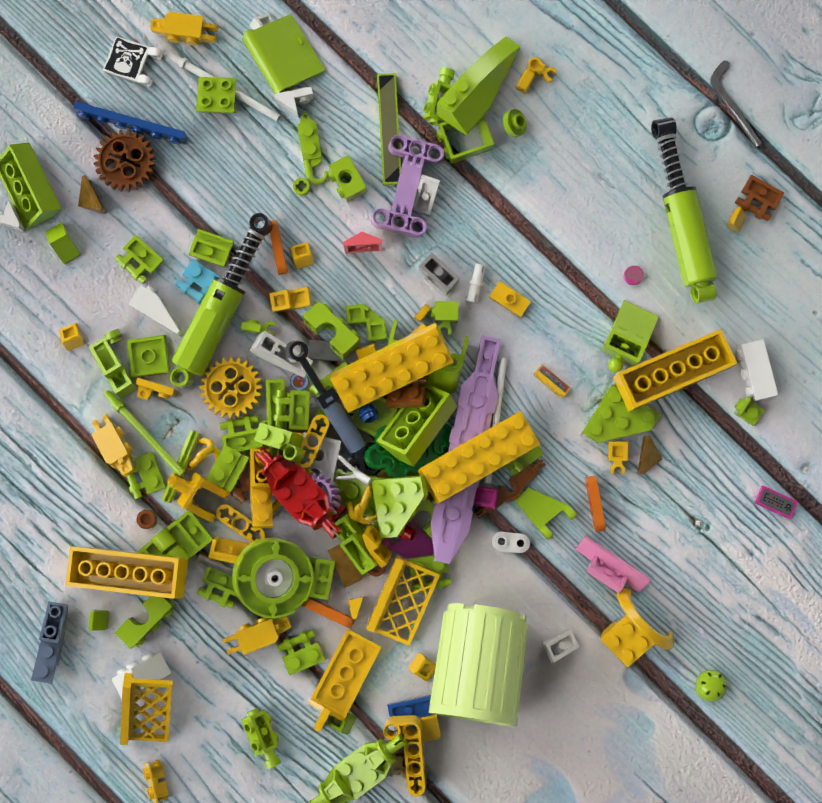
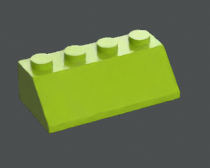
[0,142,61,230]
[377,384,457,467]

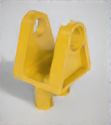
[167,471,230,523]

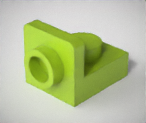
[733,396,765,426]

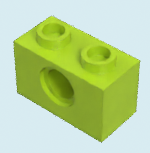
[328,155,367,203]

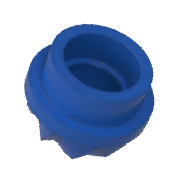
[359,404,378,423]

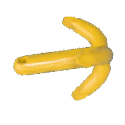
[187,438,220,470]
[347,485,377,524]

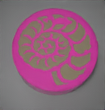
[624,266,644,285]

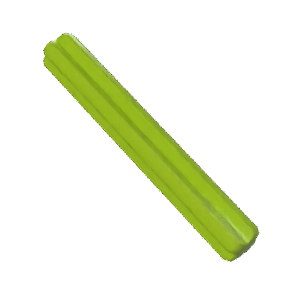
[162,430,200,503]

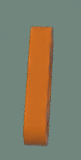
[270,220,288,275]
[585,476,606,532]
[302,597,355,629]

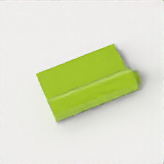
[242,14,325,94]

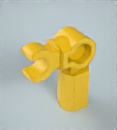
[515,57,557,94]

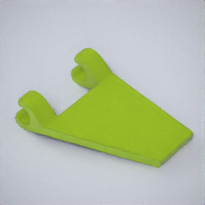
[514,488,577,540]

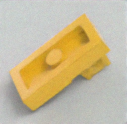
[136,378,178,400]

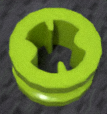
[293,178,311,196]

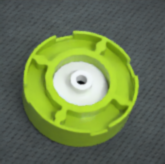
[232,537,314,619]

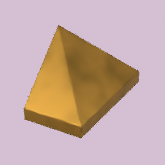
[78,175,107,214]
[637,435,662,475]

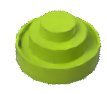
[503,109,527,138]

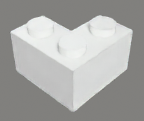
[112,652,171,699]

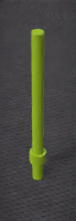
[103,390,185,477]

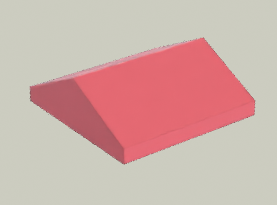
[343,231,383,254]

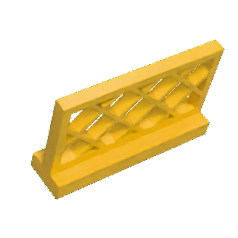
[367,555,440,646]
[120,673,173,745]

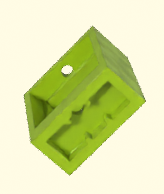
[436,117,494,164]

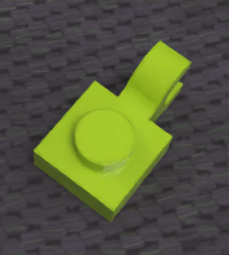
[241,320,276,336]

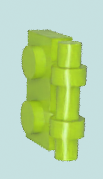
[115,234,165,284]
[274,389,310,430]
[219,415,264,452]
[127,452,166,499]
[408,554,451,592]
[197,566,237,609]
[277,629,326,676]

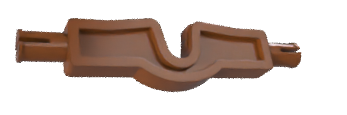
[474,459,546,519]

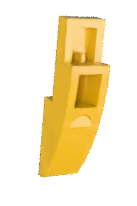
[250,448,273,528]

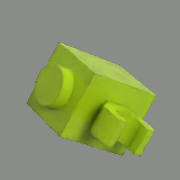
[431,301,458,336]

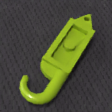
[297,111,328,185]

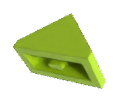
[46,222,81,264]

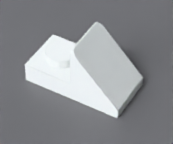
[274,87,314,117]
[412,175,440,215]
[0,201,25,232]
[543,629,579,663]

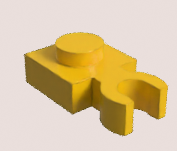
[608,441,628,474]

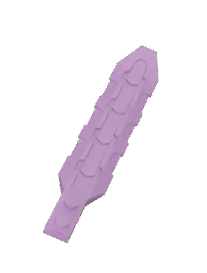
[430,335,501,564]

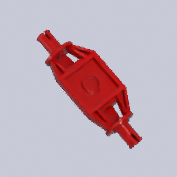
[255,447,342,539]

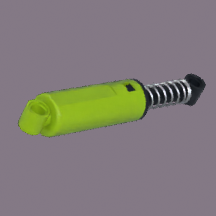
[651,117,718,304]
[170,213,273,389]

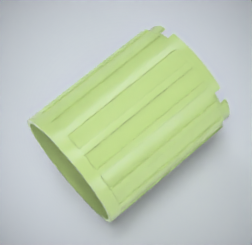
[429,603,529,726]

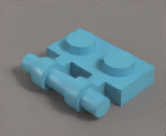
[175,259,222,304]

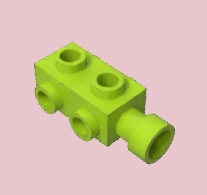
[423,67,455,126]
[241,708,281,769]

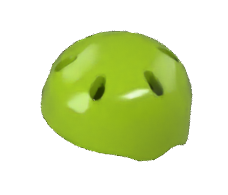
[695,670,727,702]

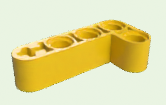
[383,715,427,797]

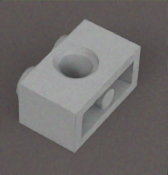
[419,252,460,296]

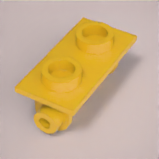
[143,760,169,803]

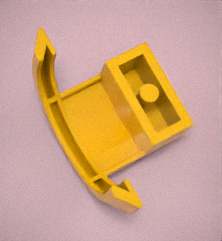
[600,588,674,667]

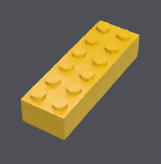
[330,323,454,413]
[613,329,738,412]
[418,411,541,505]
[65,546,188,599]

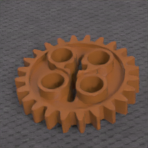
[93,130,156,192]

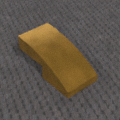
[327,545,363,588]

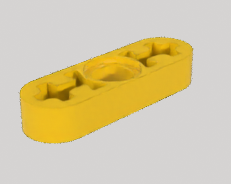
[297,415,330,468]
[216,504,266,543]

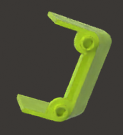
[388,320,469,394]

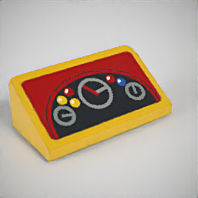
[533,364,570,398]

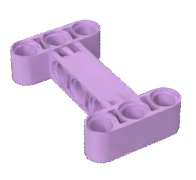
[371,135,444,238]

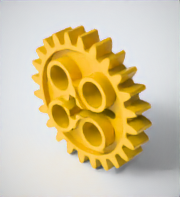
[199,357,263,419]

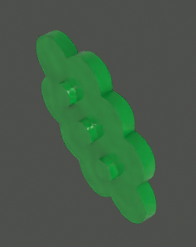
[364,424,452,478]

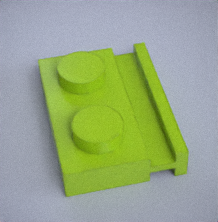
[188,229,234,268]
[206,445,250,492]

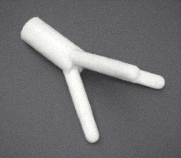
[336,456,373,485]

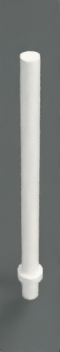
[170,53,280,121]
[484,358,507,484]

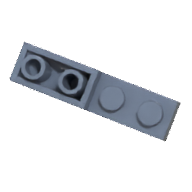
[31,601,68,684]

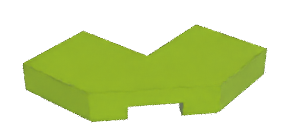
[345,304,387,342]

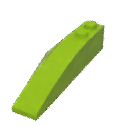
[437,36,521,136]

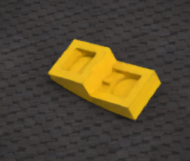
[269,287,313,312]
[362,523,392,568]

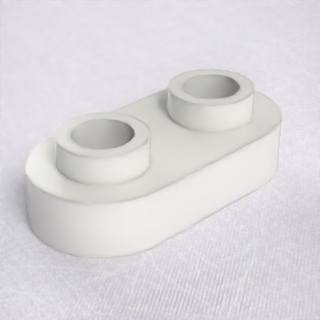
[491,532,530,553]

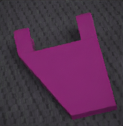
[382,518,434,559]

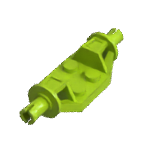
[309,734,407,803]

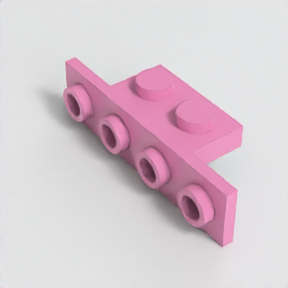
[575,536,650,593]

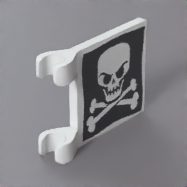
[103,36,163,88]

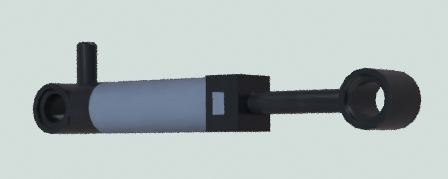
[285,341,378,474]

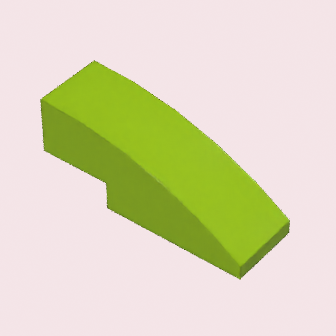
[89,337,137,399]
[334,512,378,575]

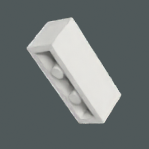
[736,339,778,402]

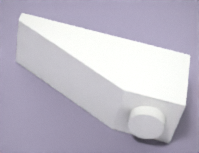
[129,285,182,337]
[249,331,313,378]

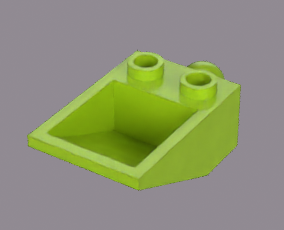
[600,300,659,373]

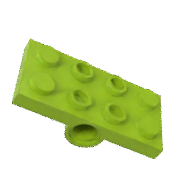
[136,511,214,560]

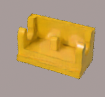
[208,537,249,564]

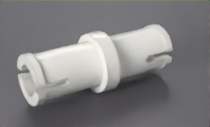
[466,264,487,304]

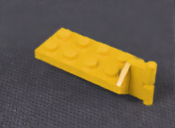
[309,629,381,732]

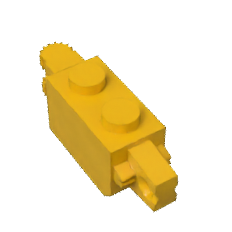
[150,12,219,46]
[91,414,135,477]
[222,616,292,655]

